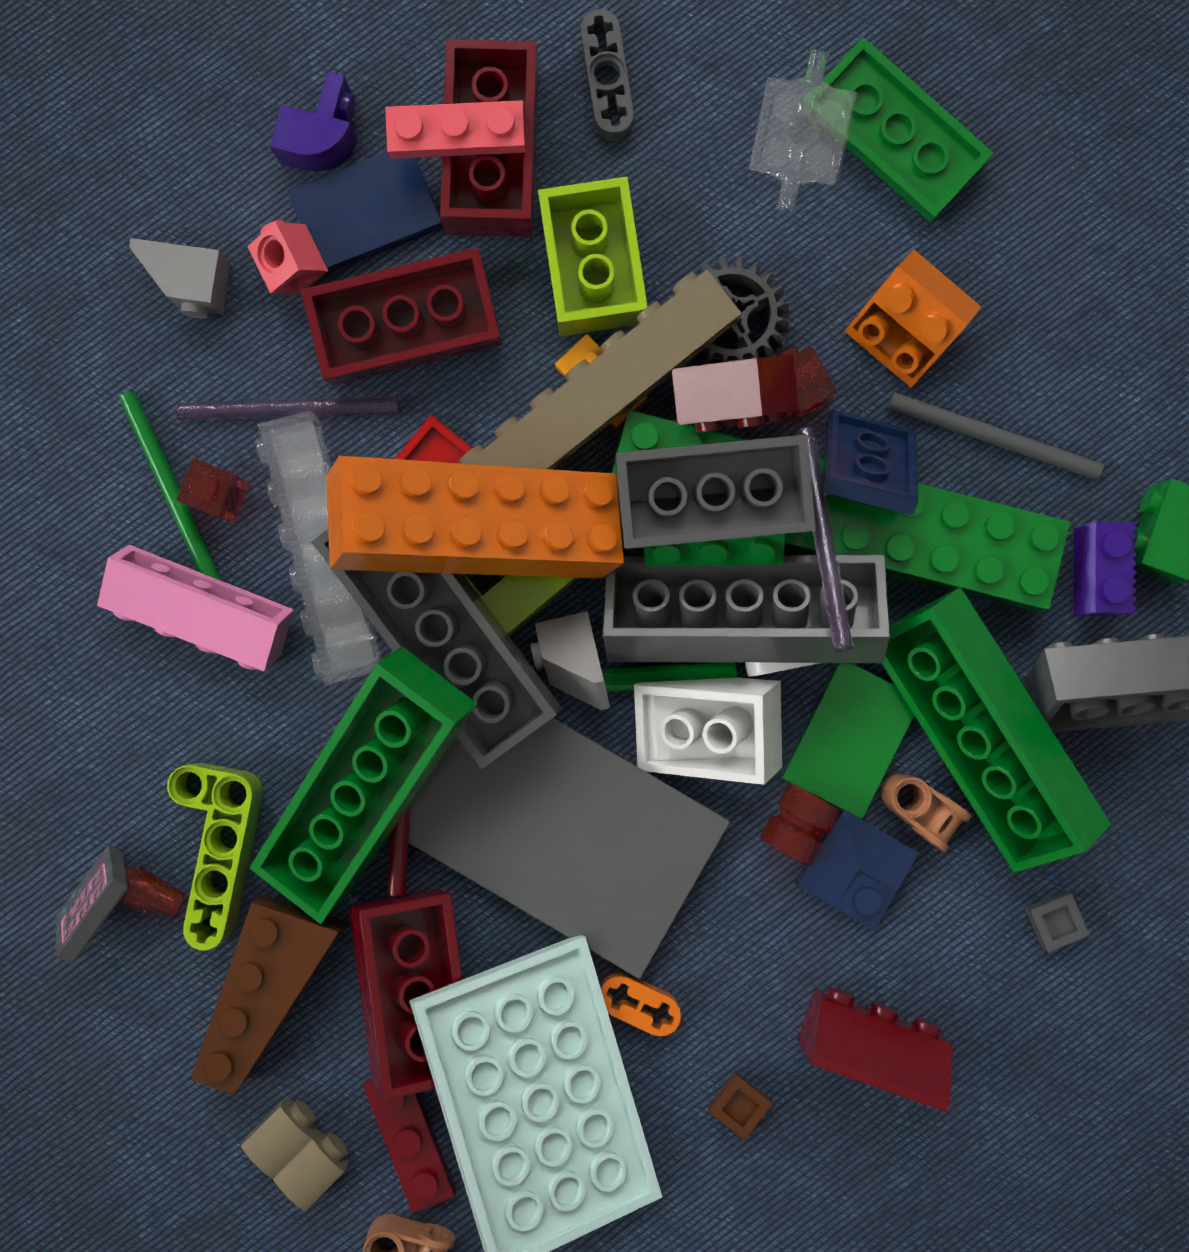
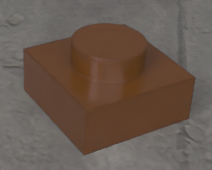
[707,1071,773,1140]

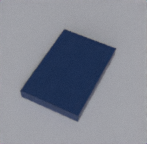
[288,151,443,275]
[821,410,918,515]

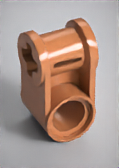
[881,773,972,853]
[363,1214,456,1252]

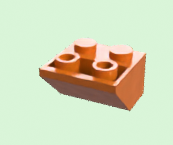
[844,250,981,388]

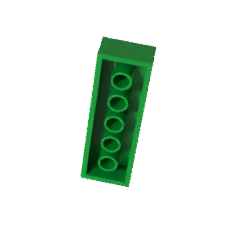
[882,587,1111,873]
[250,646,477,924]

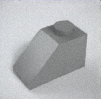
[129,238,231,319]
[530,611,610,710]

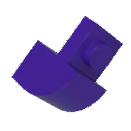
[269,71,358,172]

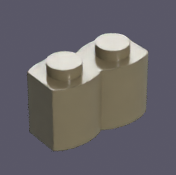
[241,1097,349,1211]

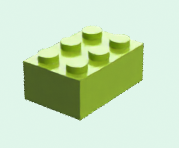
[538,177,648,337]

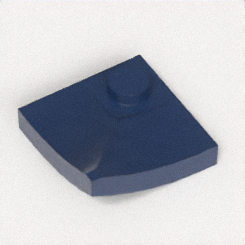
[794,808,919,931]

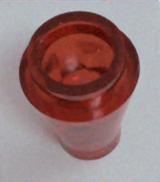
[119,865,186,918]

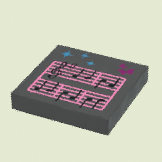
[55,844,128,964]

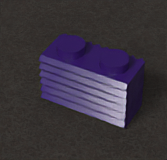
[1073,522,1137,617]

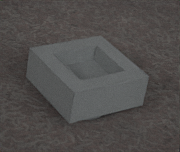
[1025,891,1090,953]

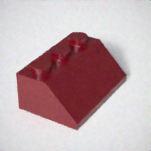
[797,987,953,1112]

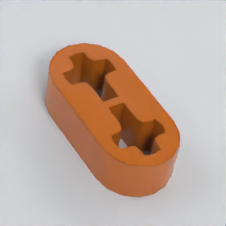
[600,972,681,1037]

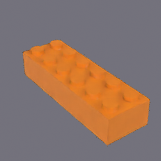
[326,455,624,578]

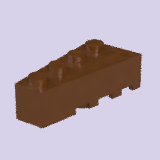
[191,894,348,1095]

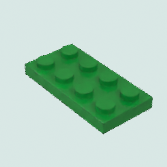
[801,37,994,223]

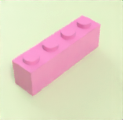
[97,545,294,672]

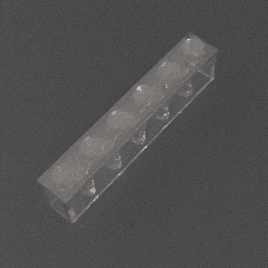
[255,410,382,686]

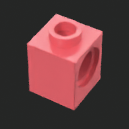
[247,220,328,294]

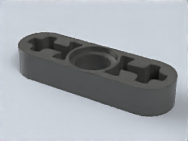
[581,9,634,141]

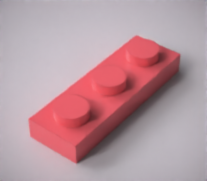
[385,100,526,159]

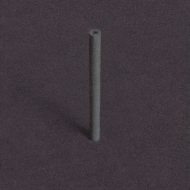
[887,392,1104,480]

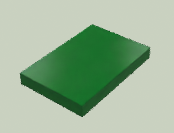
[780,663,914,819]

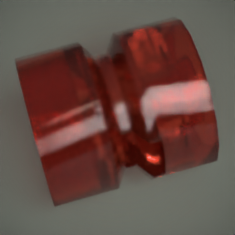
[759,782,841,867]

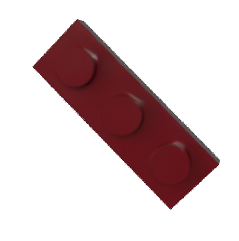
[363,1078,456,1214]

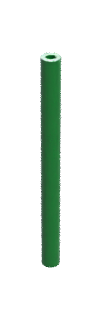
[119,391,222,581]

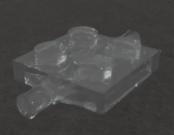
[749,49,857,211]

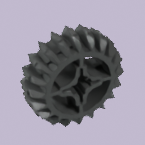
[689,256,791,365]

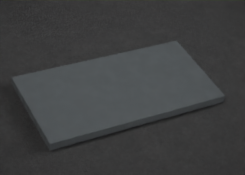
[408,718,730,979]

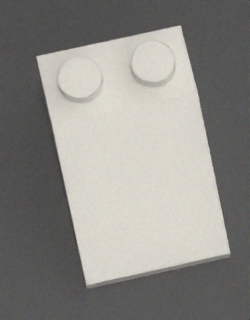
[634,678,782,785]

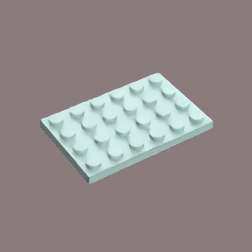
[409,935,662,1252]

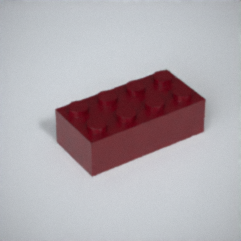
[440,39,539,237]
[301,247,503,386]
[349,888,462,1101]

